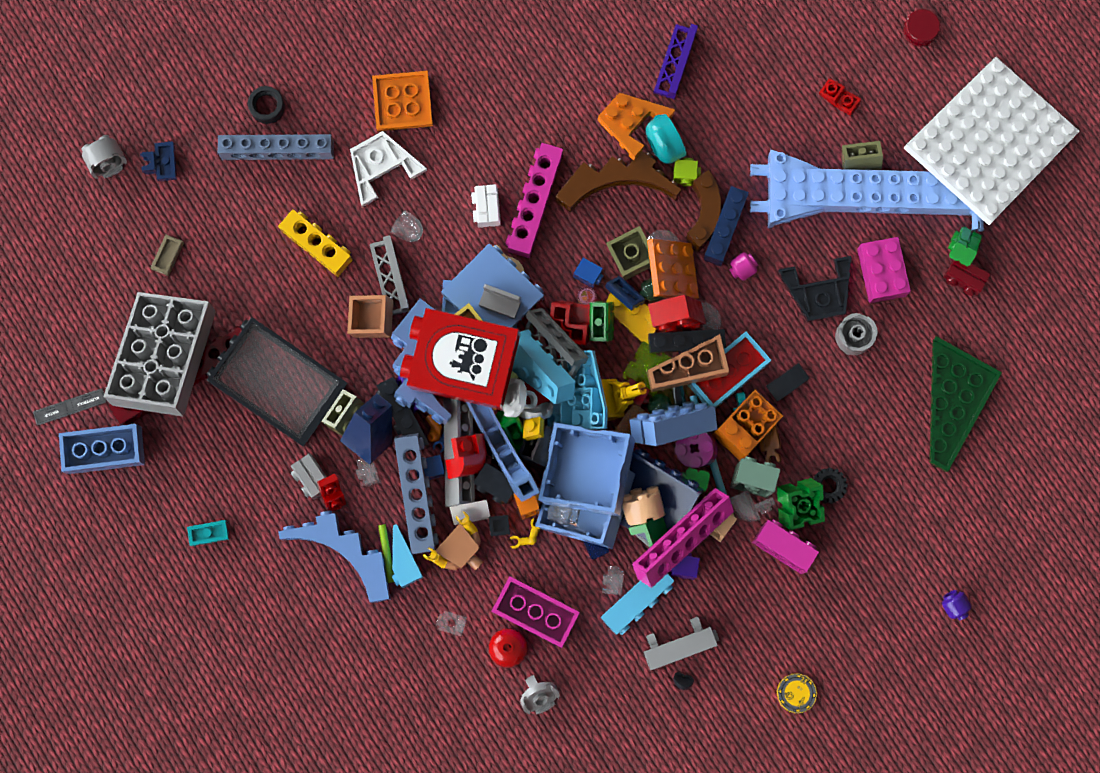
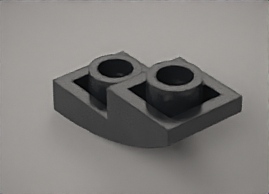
[766,363,810,402]

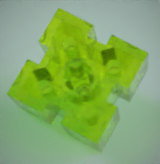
[622,341,672,397]

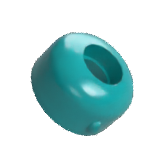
[646,114,686,164]

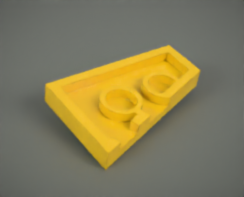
[606,292,657,348]

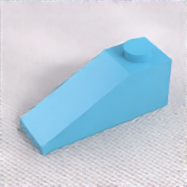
[392,524,424,588]

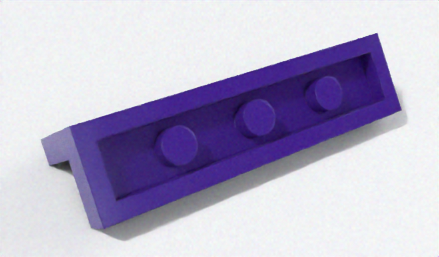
[653,24,698,100]

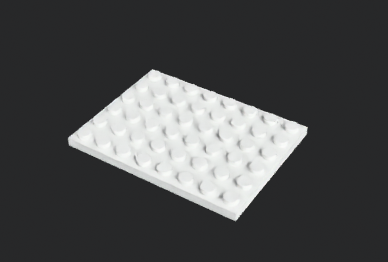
[904,57,1079,225]

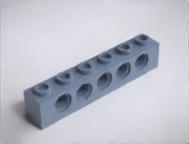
[218,134,334,160]
[394,433,439,554]

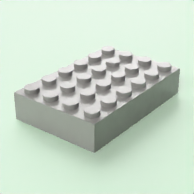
[104,292,216,417]

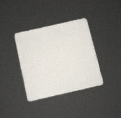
[450,500,490,525]

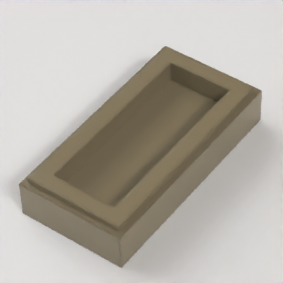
[150,234,184,277]

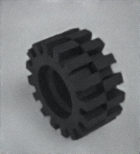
[813,468,848,504]

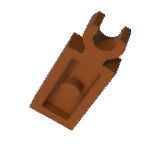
[759,423,781,463]

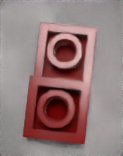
[819,78,861,116]
[317,474,346,511]

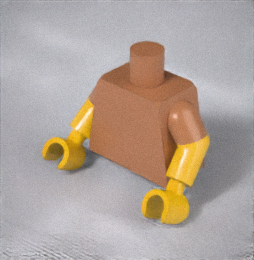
[423,511,484,571]

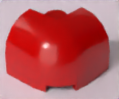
[550,301,590,345]
[445,433,487,479]

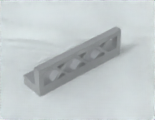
[369,235,410,315]

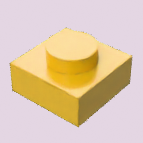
[523,417,544,441]

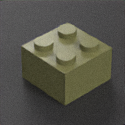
[606,226,650,281]

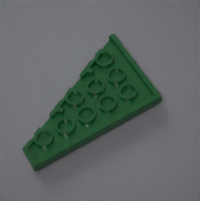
[929,336,1002,473]

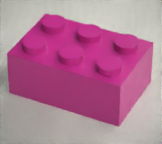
[857,237,911,303]
[752,520,819,574]

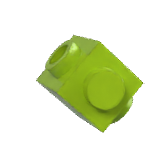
[673,158,701,186]

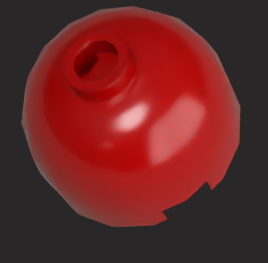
[489,629,527,668]

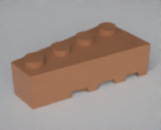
[647,334,729,393]

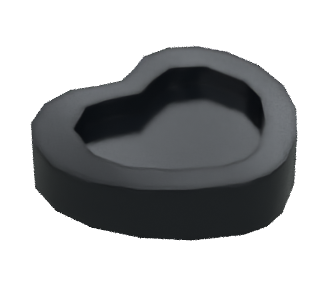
[673,672,694,690]

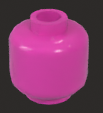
[729,252,759,281]

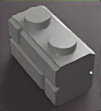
[290,454,326,500]

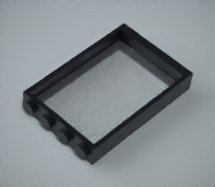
[206,317,348,447]

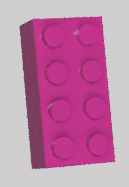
[491,576,580,648]

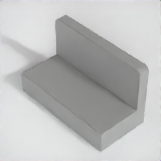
[479,284,522,319]

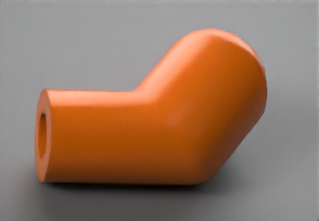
[425,415,443,442]

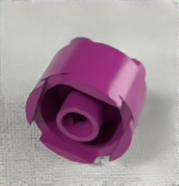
[675,432,718,468]

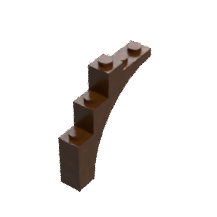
[556,151,681,212]

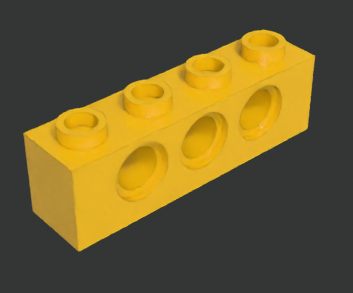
[278,209,352,277]

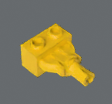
[601,379,646,421]

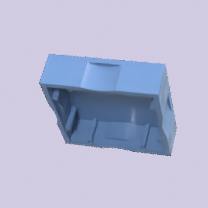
[538,423,635,517]
[535,470,635,549]

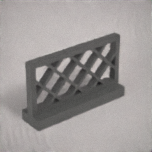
[524,308,589,379]

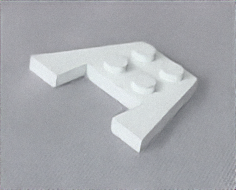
[350,131,427,207]

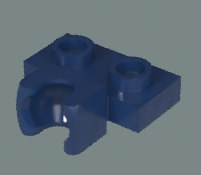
[140,141,177,181]

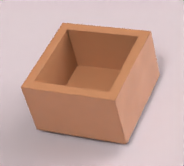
[347,295,393,338]

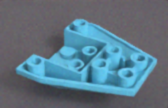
[547,350,607,430]

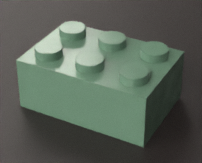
[730,457,780,498]

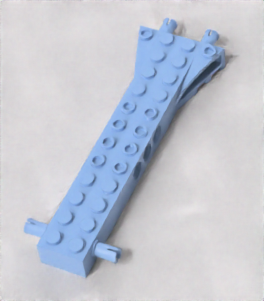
[750,150,984,232]

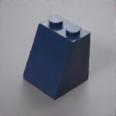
[340,393,392,465]

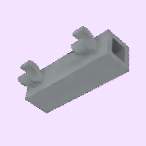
[643,617,719,670]

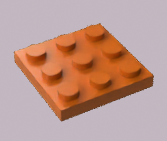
[372,71,433,131]
[647,238,699,299]

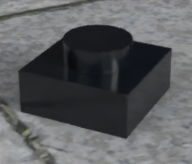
[489,515,510,537]

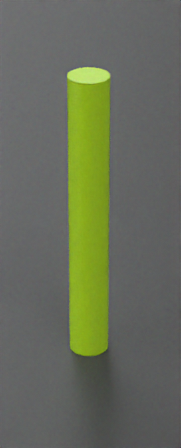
[378,524,394,583]

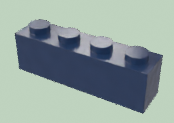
[703,186,749,267]

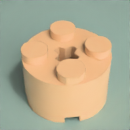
[622,486,665,525]

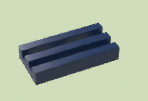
[605,276,646,311]

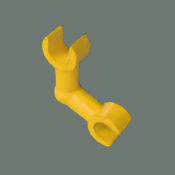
[510,518,541,549]

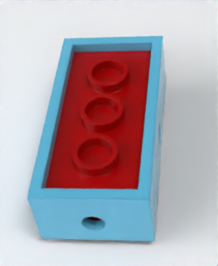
[687,331,771,409]

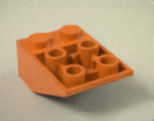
[712,390,783,461]

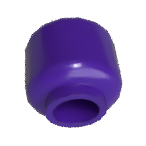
[942,590,972,620]

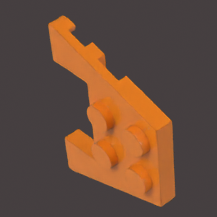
[598,93,675,160]

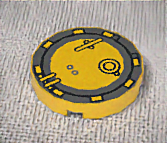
[777,674,817,713]

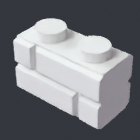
[471,184,501,227]

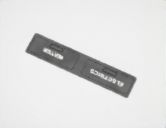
[33,388,106,425]

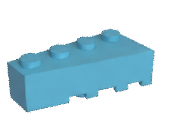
[512,329,576,404]

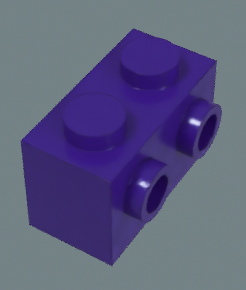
[670,553,700,580]

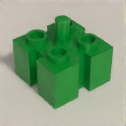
[777,478,825,530]

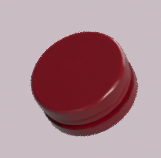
[903,9,940,47]

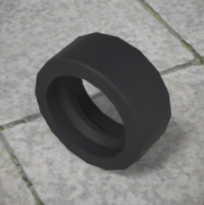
[248,86,285,124]

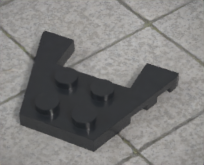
[778,256,852,322]

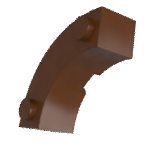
[686,170,721,253]

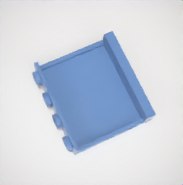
[441,243,544,328]

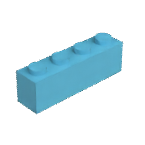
[600,574,674,635]

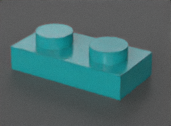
[187,520,230,547]

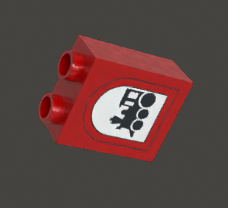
[400,308,521,411]

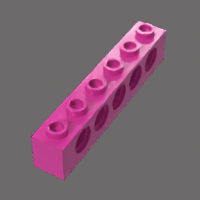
[506,143,563,258]
[632,488,734,588]

